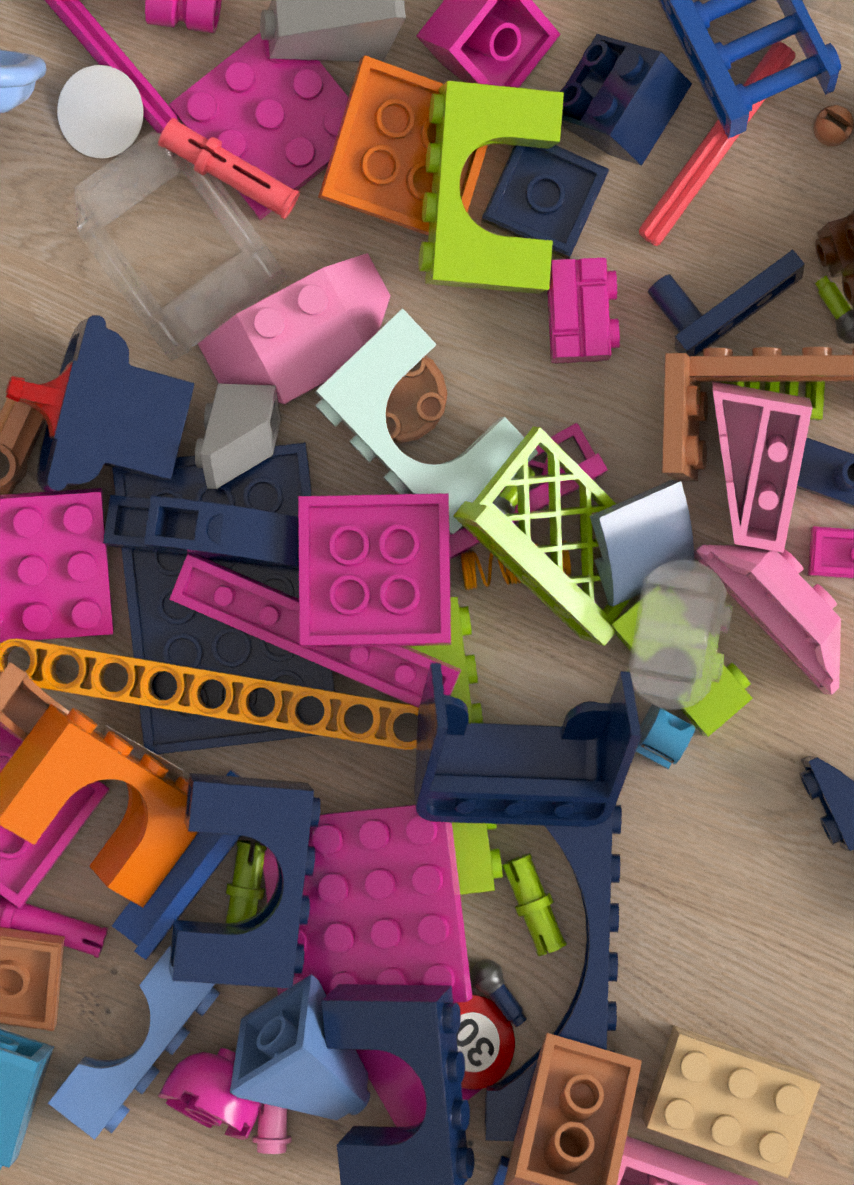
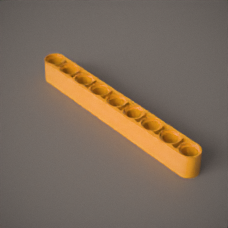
[0,639,419,750]

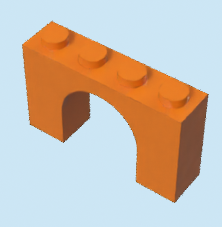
[0,704,198,908]

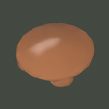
[386,355,448,444]

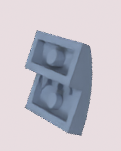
[590,480,694,606]

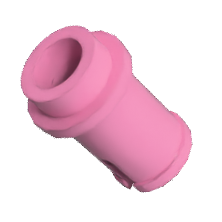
[252,1103,292,1154]

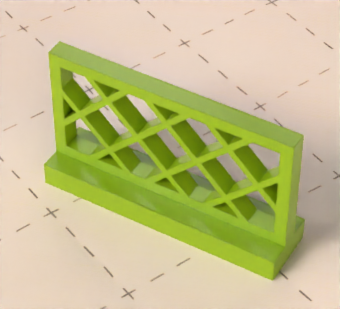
[453,426,631,646]

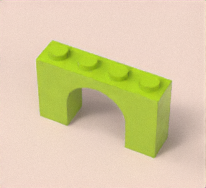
[418,80,564,294]

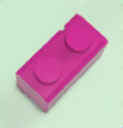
[547,257,620,364]

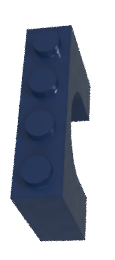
[169,773,321,989]
[321,984,475,1185]

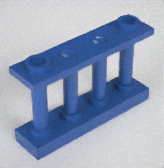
[659,0,841,139]

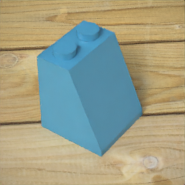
[0,1029,54,1170]

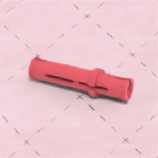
[158,118,300,219]

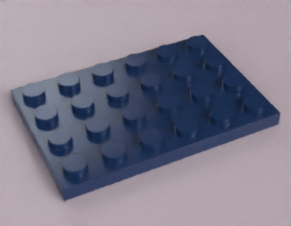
[112,442,335,754]

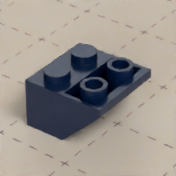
[560,34,692,166]

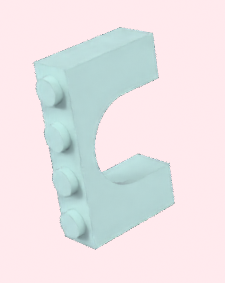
[315,308,539,534]

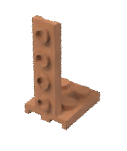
[662,347,854,481]

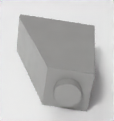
[260,0,406,62]

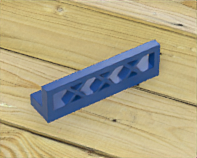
[112,769,241,960]

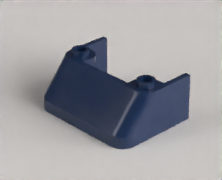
[414,663,642,827]

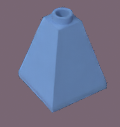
[230,974,370,1120]

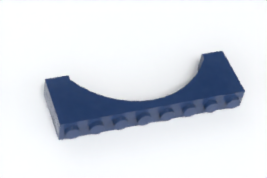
[484,805,622,1141]

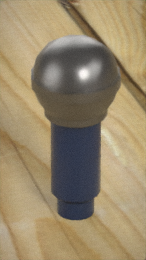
[470,959,527,1027]

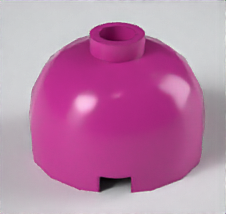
[158,1048,260,1140]

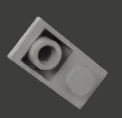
[195,383,281,489]

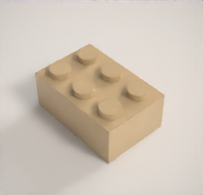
[642,1025,821,1178]

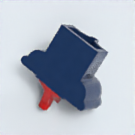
[6,315,195,492]

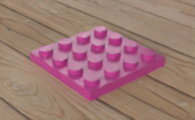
[260,804,473,1003]

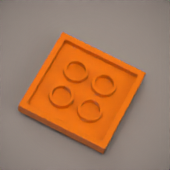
[318,55,488,236]

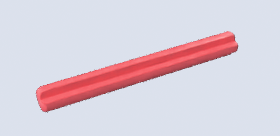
[639,41,796,246]

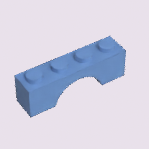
[48,945,220,1140]

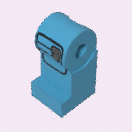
[636,705,696,769]

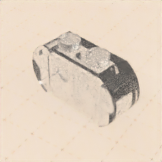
[627,560,732,710]

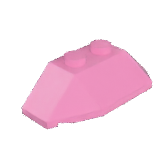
[198,253,391,405]
[694,545,841,695]

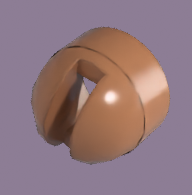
[813,105,854,146]

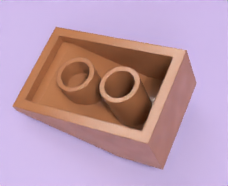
[504,1033,642,1185]

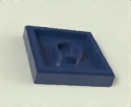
[482,145,609,259]

